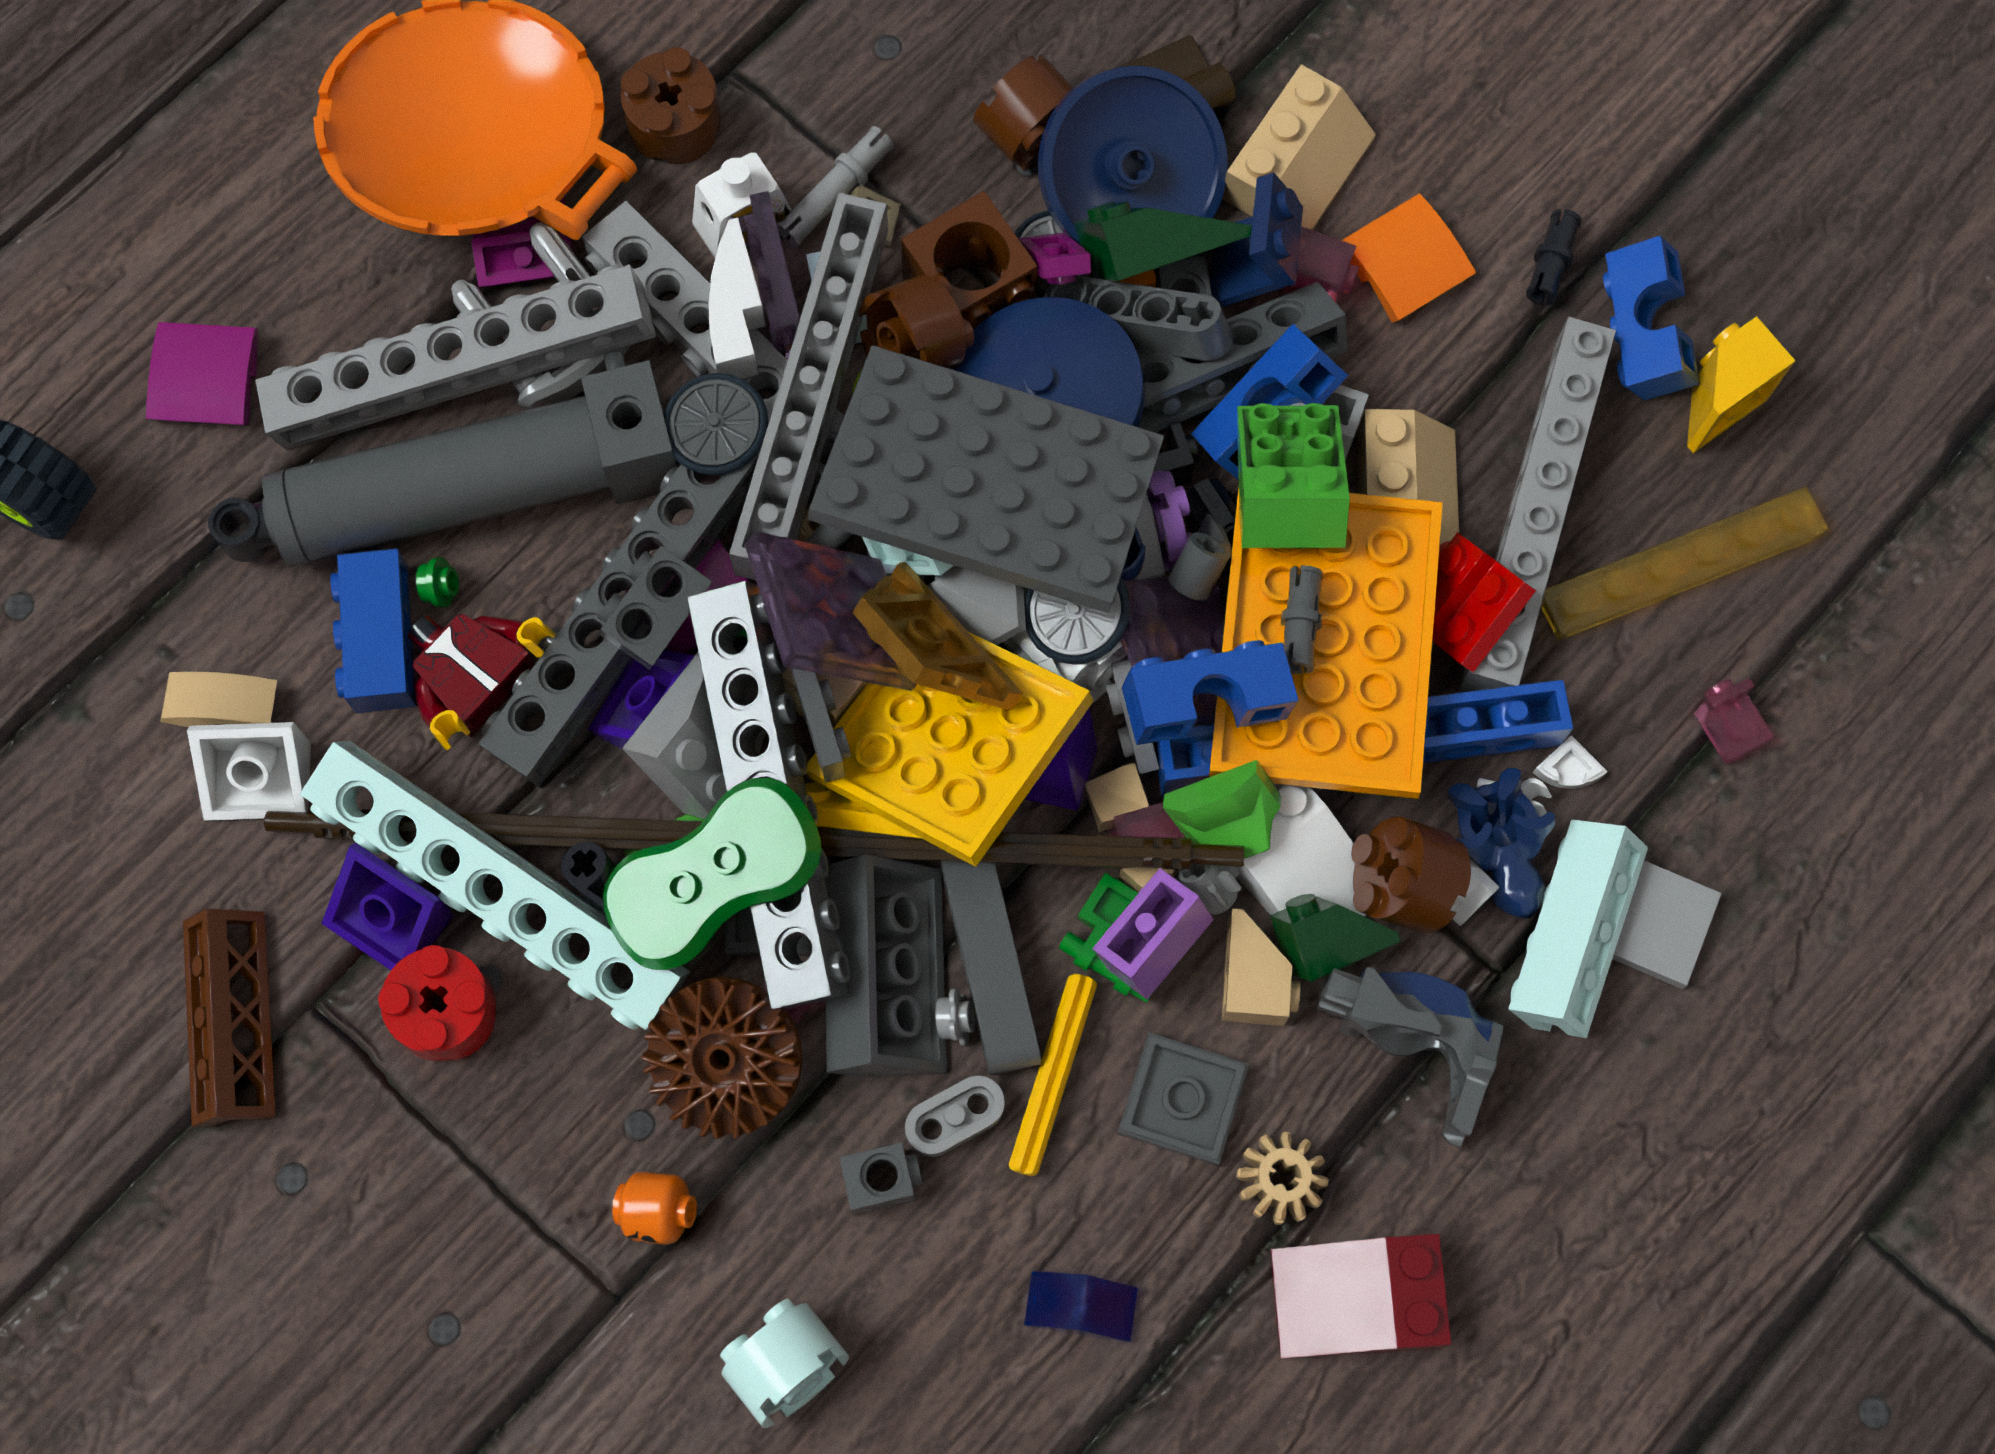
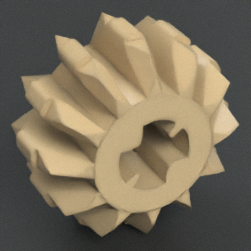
[1236,1132,1328,1225]

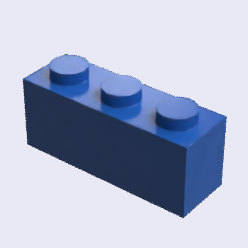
[330,549,416,713]

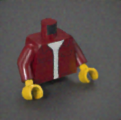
[408,614,556,750]

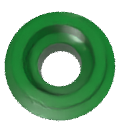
[416,557,459,608]

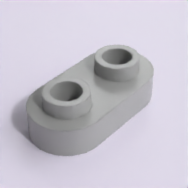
[905,1076,1005,1157]

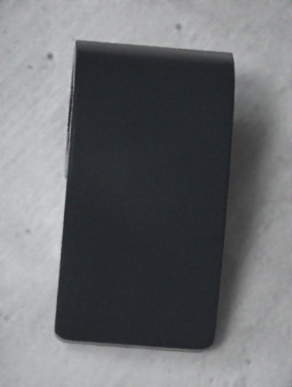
[561,841,616,913]

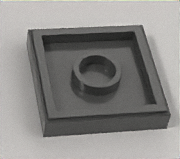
[1117,1032,1249,1167]

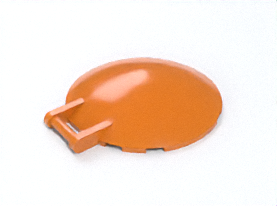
[313,0,637,240]

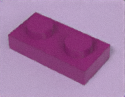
[1018,233,1091,284]

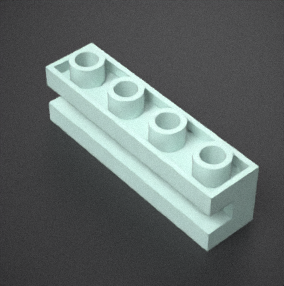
[1508,819,1648,1038]

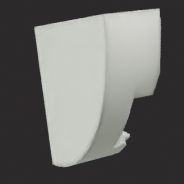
[1532,735,1608,789]

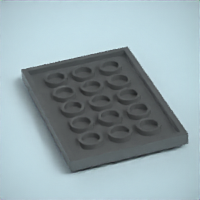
[808,345,1164,613]

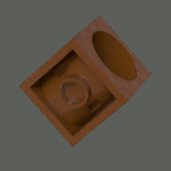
[901,191,1038,330]

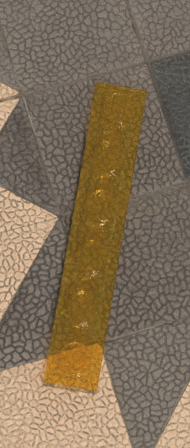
[1541,487,1829,641]

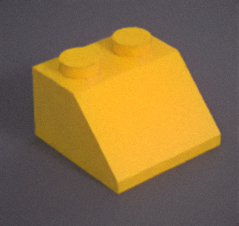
[1687,316,1796,453]

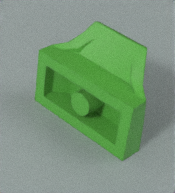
[1163,760,1281,867]

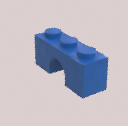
[1603,235,1700,401]
[1191,324,1349,479]
[1122,640,1299,745]

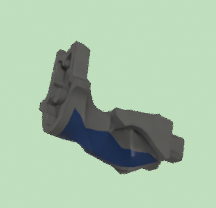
[1316,967,1503,1148]

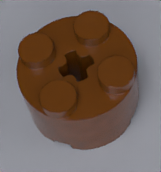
[621,47,721,164]
[973,54,1074,171]
[859,274,975,370]
[1351,817,1471,933]

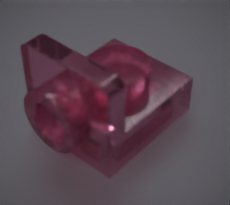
[1694,678,1774,765]

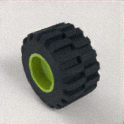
[0,419,97,540]

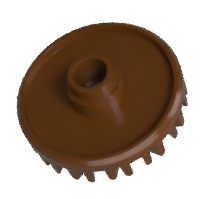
[641,977,803,1139]

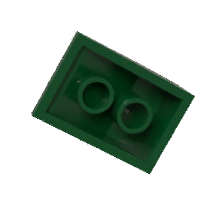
[1074,201,1252,281]

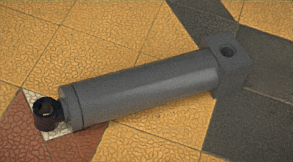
[208,350,678,567]

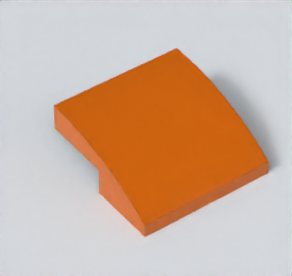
[1339,193,1476,323]

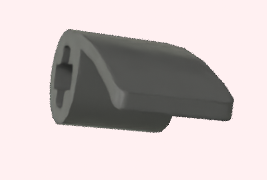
[1168,514,1231,601]

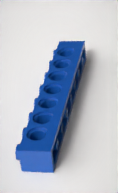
[1154,680,1573,797]

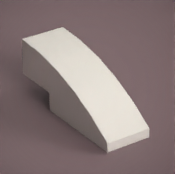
[708,218,765,379]

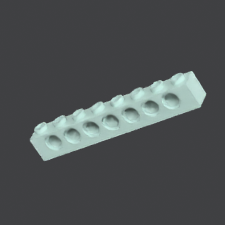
[299,741,690,1030]

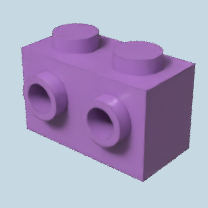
[1092,868,1214,1000]

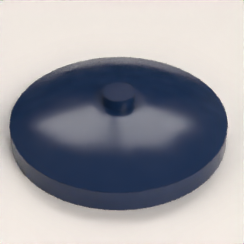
[1038,66,1228,246]
[953,297,1145,427]

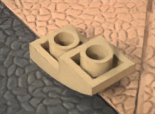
[160,672,277,727]

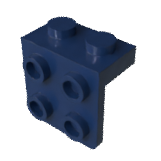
[1210,172,1303,307]

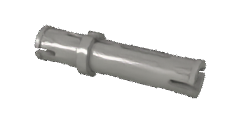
[775,126,894,248]

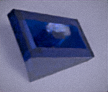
[1024,1271,1138,1343]

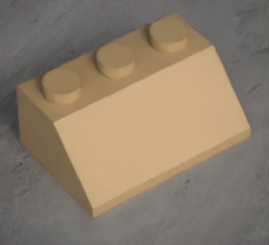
[1222,64,1376,246]
[1356,409,1459,544]

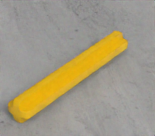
[1009,973,1097,1176]

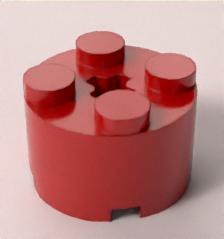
[378,945,496,1061]

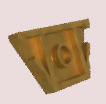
[852,562,1023,710]

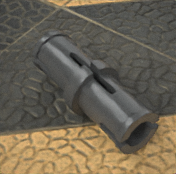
[1280,565,1323,674]

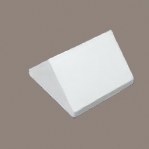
[187,722,311,820]

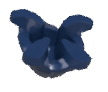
[1448,768,1555,918]

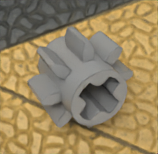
[1176,865,1241,915]

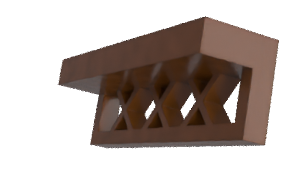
[183,908,275,1127]

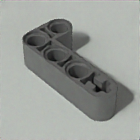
[1044,276,1233,361]

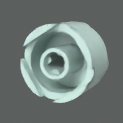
[720,1298,849,1428]

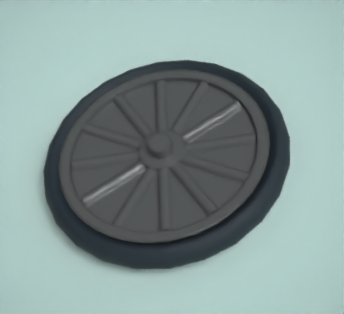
[664,373,768,475]

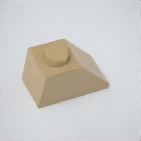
[1221,908,1300,1026]

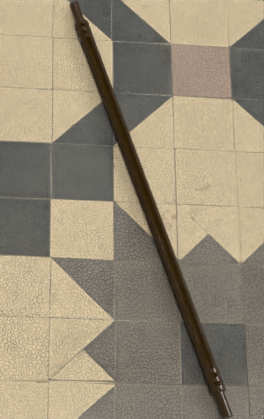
[264,809,1244,870]

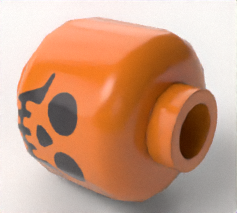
[612,1171,697,1245]

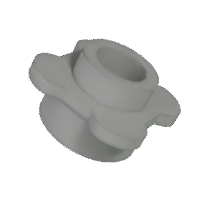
[935,989,976,1046]

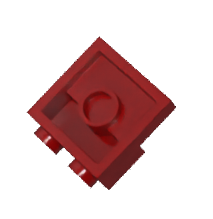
[1432,532,1536,673]

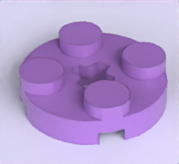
[1147,470,1192,572]

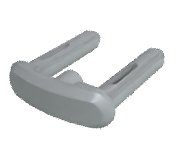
[451,222,631,409]

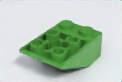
[1237,403,1350,548]

